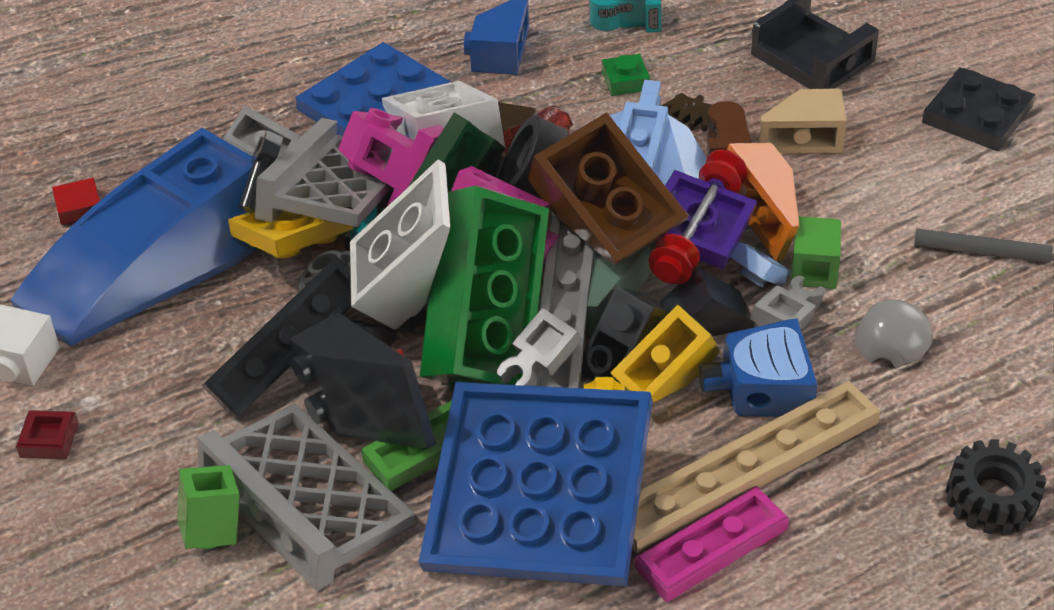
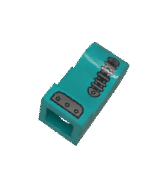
[589,0,662,33]

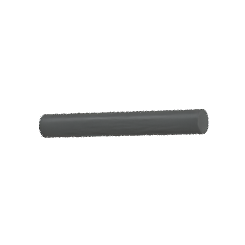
[914,228,1053,263]

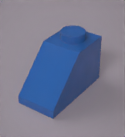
[464,0,530,75]

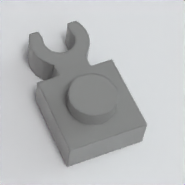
[750,275,825,330]
[497,308,583,386]

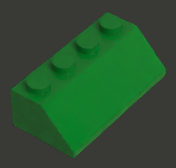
[420,185,549,385]

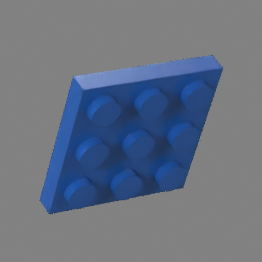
[295,42,451,136]

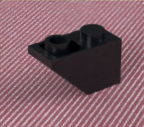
[581,286,672,383]

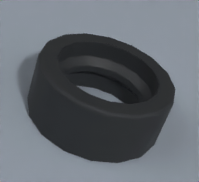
[500,115,568,200]

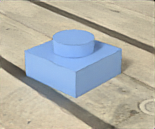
[730,241,792,287]

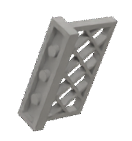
[255,118,393,227]
[198,403,416,591]

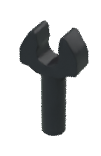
[238,130,283,213]

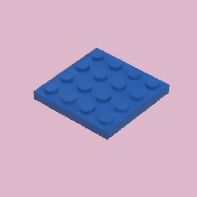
[418,382,653,587]

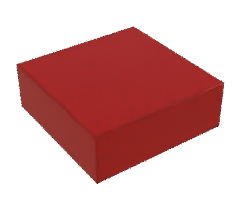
[52,177,100,225]

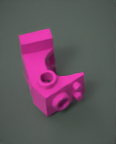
[338,108,444,207]

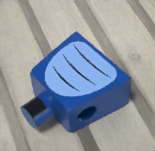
[699,318,818,417]

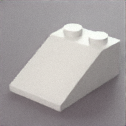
[382,81,505,147]
[350,160,450,330]

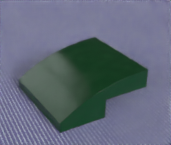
[407,112,505,192]

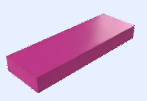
[635,486,789,603]

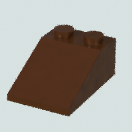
[528,112,689,266]

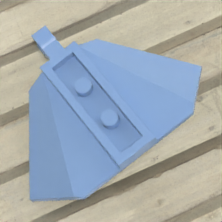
[610,80,707,185]

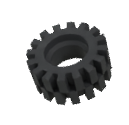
[945,439,1046,535]

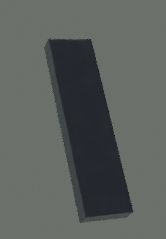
[201,256,351,419]

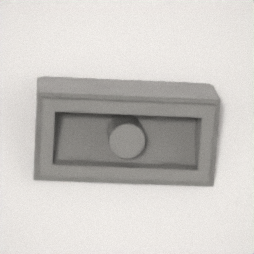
[223,106,301,161]

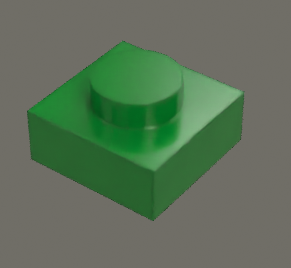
[602,53,650,96]

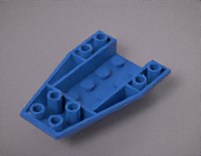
[10,128,258,346]

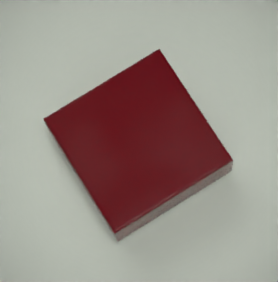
[16,410,79,459]

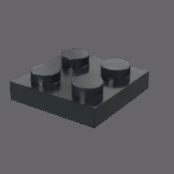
[922,67,1036,152]

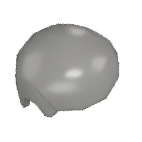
[855,299,932,368]

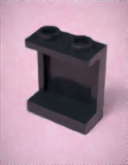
[751,0,879,89]

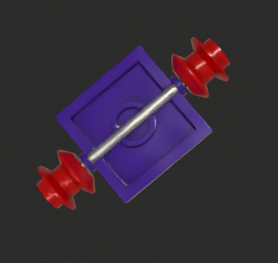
[648,149,757,284]

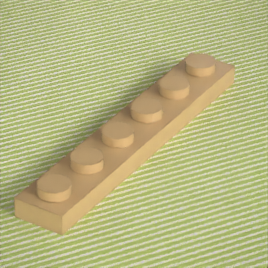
[632,381,880,554]

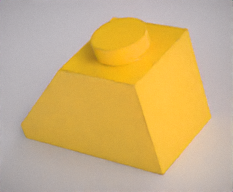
[610,305,721,403]

